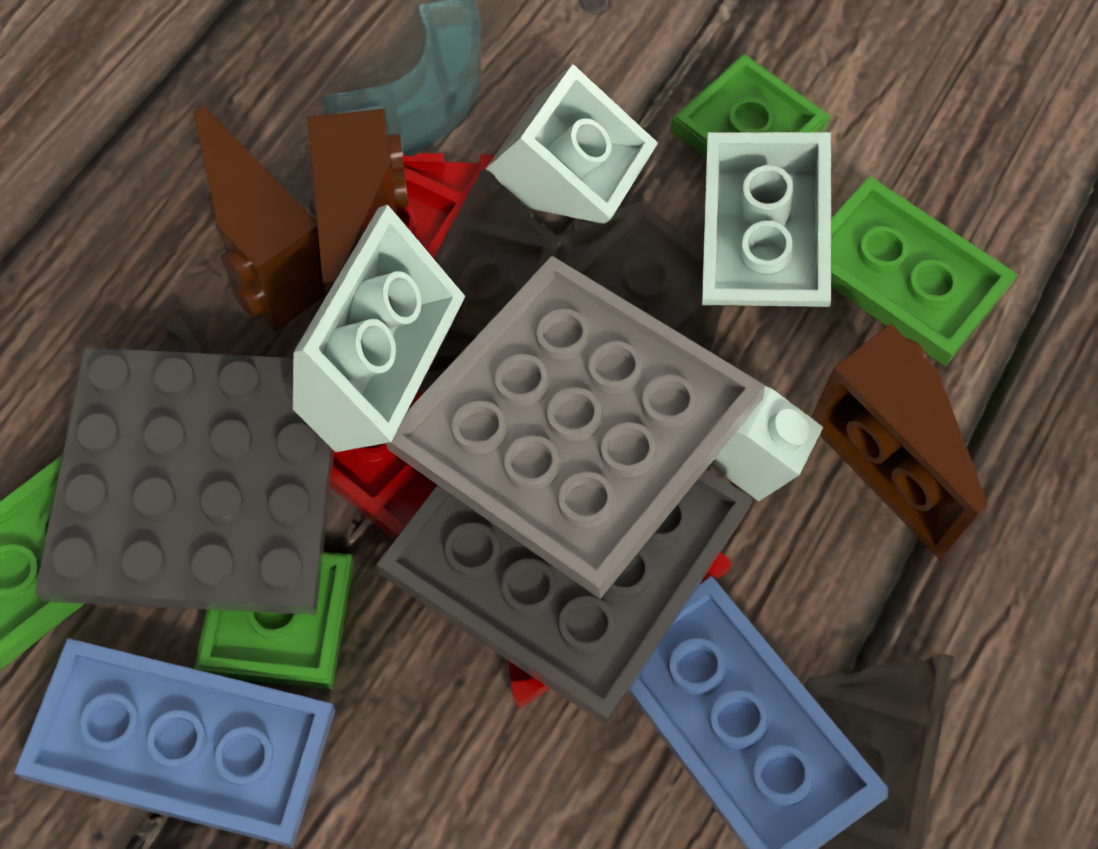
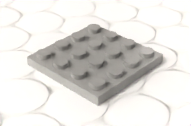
[386,256,765,599]

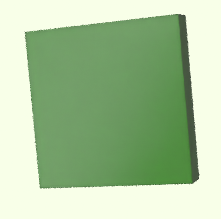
[670,54,831,158]
[194,552,354,690]

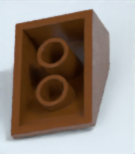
[193,105,326,331]
[307,109,408,296]
[811,324,988,561]

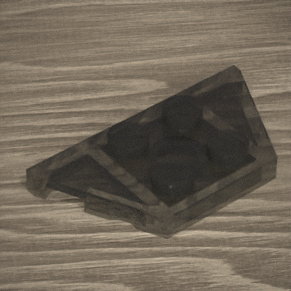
[427,169,568,372]
[521,202,724,352]
[803,653,954,849]

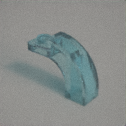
[322,0,482,155]

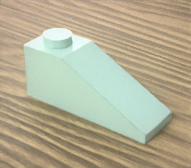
[710,386,823,501]

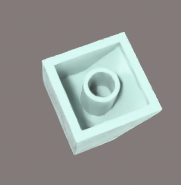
[485,64,658,224]

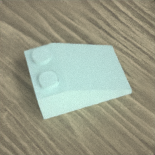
[702,132,831,307]

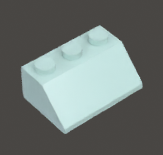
[293,205,465,452]

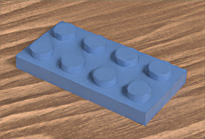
[628,576,888,849]
[14,638,336,848]

